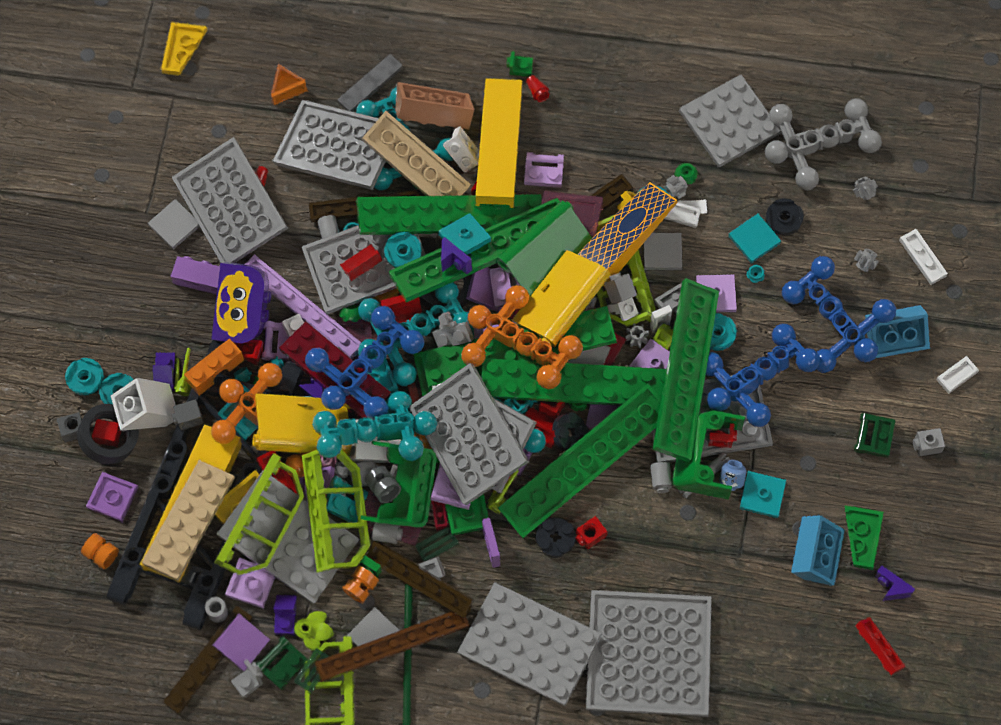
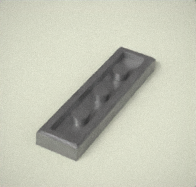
[337,54,403,112]

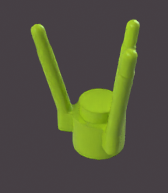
[174,348,192,396]
[487,470,518,514]

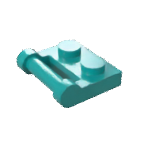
[326,476,368,523]

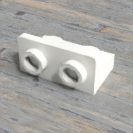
[443,126,479,172]

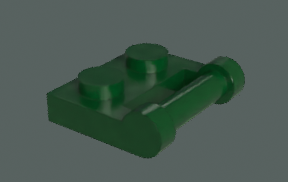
[854,413,896,458]
[256,636,308,690]

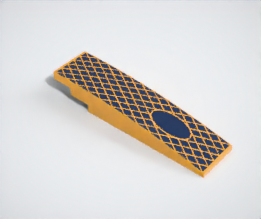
[577,182,678,287]

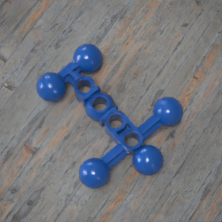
[782,256,896,373]
[305,306,425,420]
[706,324,820,427]

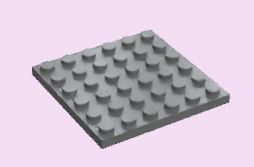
[586,590,711,717]

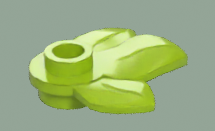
[294,611,334,651]

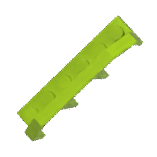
[590,214,656,327]
[302,449,370,573]
[215,453,304,576]
[305,636,355,725]

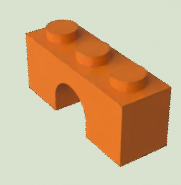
[184,338,244,396]

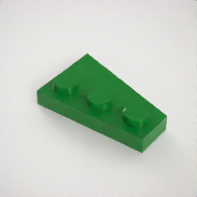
[844,505,884,570]

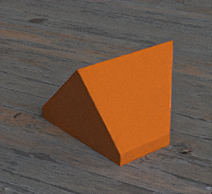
[271,64,307,105]

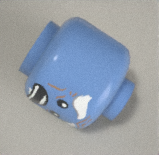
[719,460,746,491]

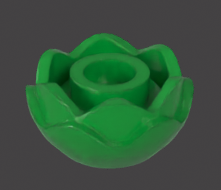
[675,163,698,185]
[339,305,362,322]

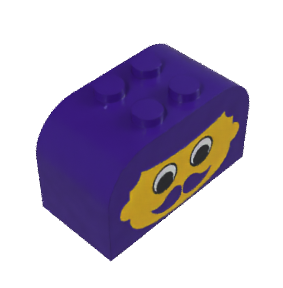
[211,262,272,343]

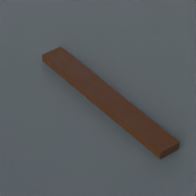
[314,611,470,682]

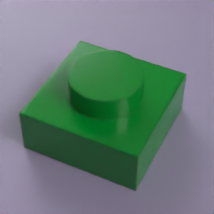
[360,555,382,577]

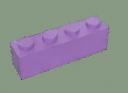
[171,256,220,294]

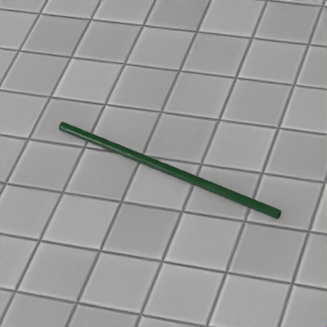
[403,584,413,725]

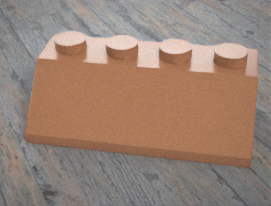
[395,82,474,130]

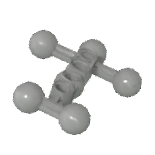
[765,98,882,190]

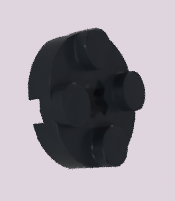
[765,198,804,236]
[552,412,589,451]
[536,518,575,558]

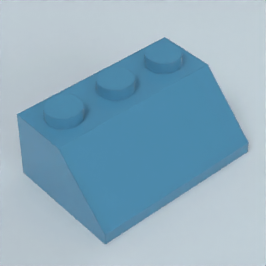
[865,305,930,358]
[791,515,845,586]

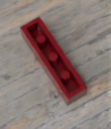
[431,480,448,531]

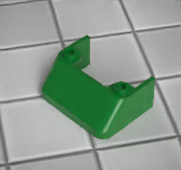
[672,411,745,500]
[361,441,437,527]

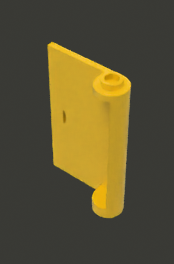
[512,250,611,347]
[252,394,352,455]

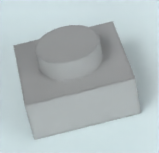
[419,557,446,578]

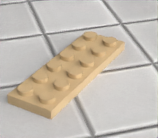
[361,111,471,196]
[142,460,235,581]

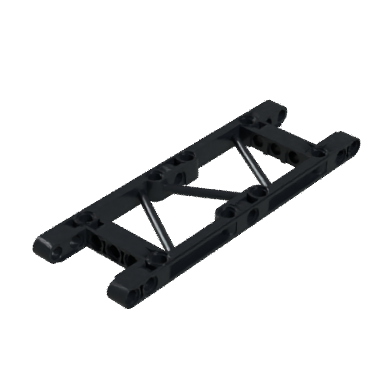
[107,340,304,631]

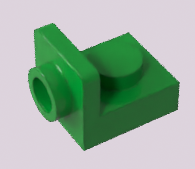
[506,51,533,77]

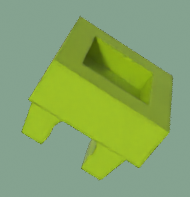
[653,324,673,350]

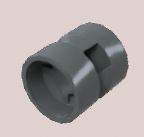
[365,466,401,503]

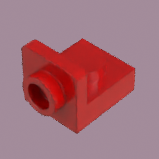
[708,423,737,448]

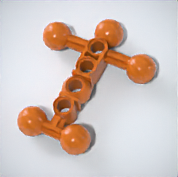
[461,285,583,390]
[211,363,307,478]

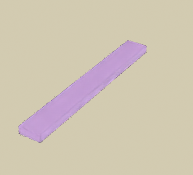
[245,254,361,360]

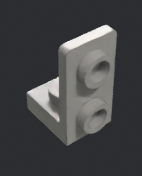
[231,660,263,698]

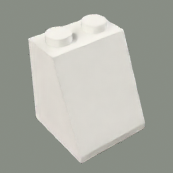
[111,378,176,430]
[348,419,401,463]

